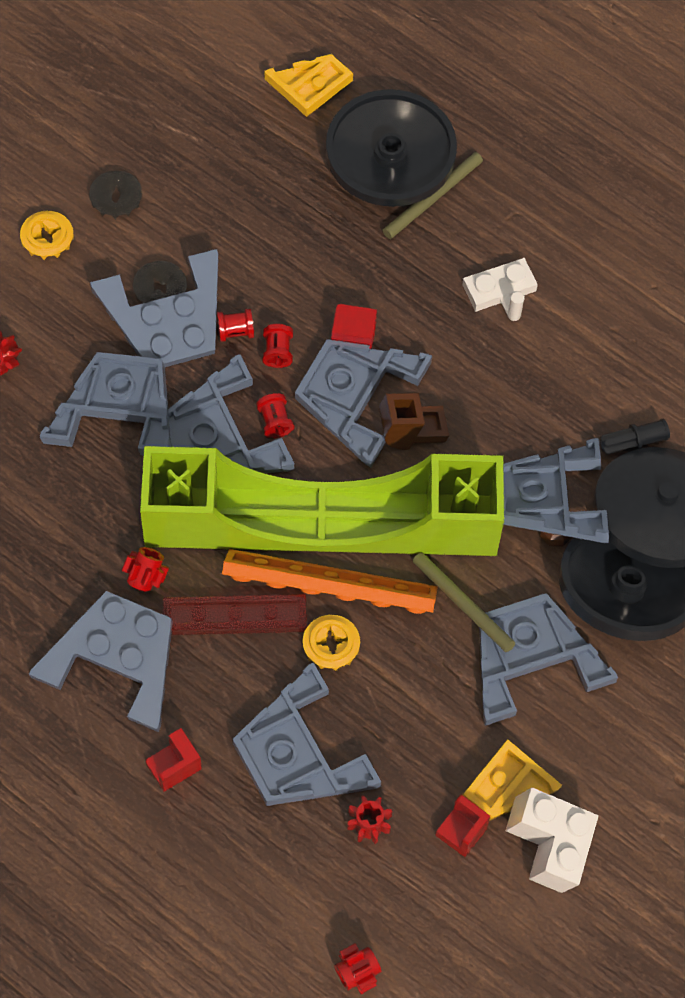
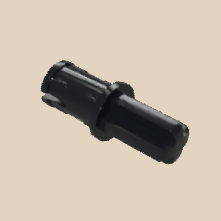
[600,418,670,455]

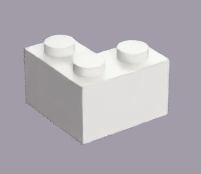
[505,787,599,893]

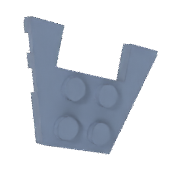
[90,249,218,367]
[295,339,432,467]
[40,352,171,455]
[168,354,294,473]
[503,438,609,543]
[29,591,173,732]
[479,593,618,726]
[233,662,381,806]

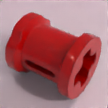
[217,309,254,342]
[262,324,293,368]
[256,393,295,438]

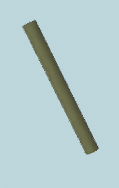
[383,152,483,240]
[413,552,515,652]

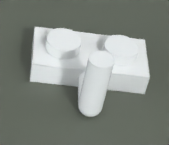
[462,258,538,321]

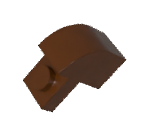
[379,393,449,450]

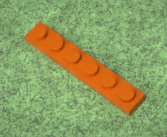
[222,549,438,614]

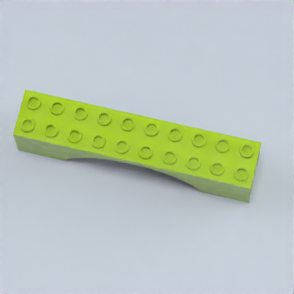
[140,446,504,556]

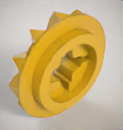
[20,211,74,260]
[303,615,360,671]

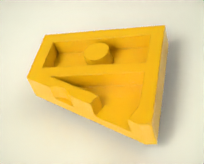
[264,54,353,117]
[462,740,562,821]

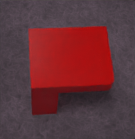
[331,304,377,349]
[146,728,202,792]
[435,795,490,857]

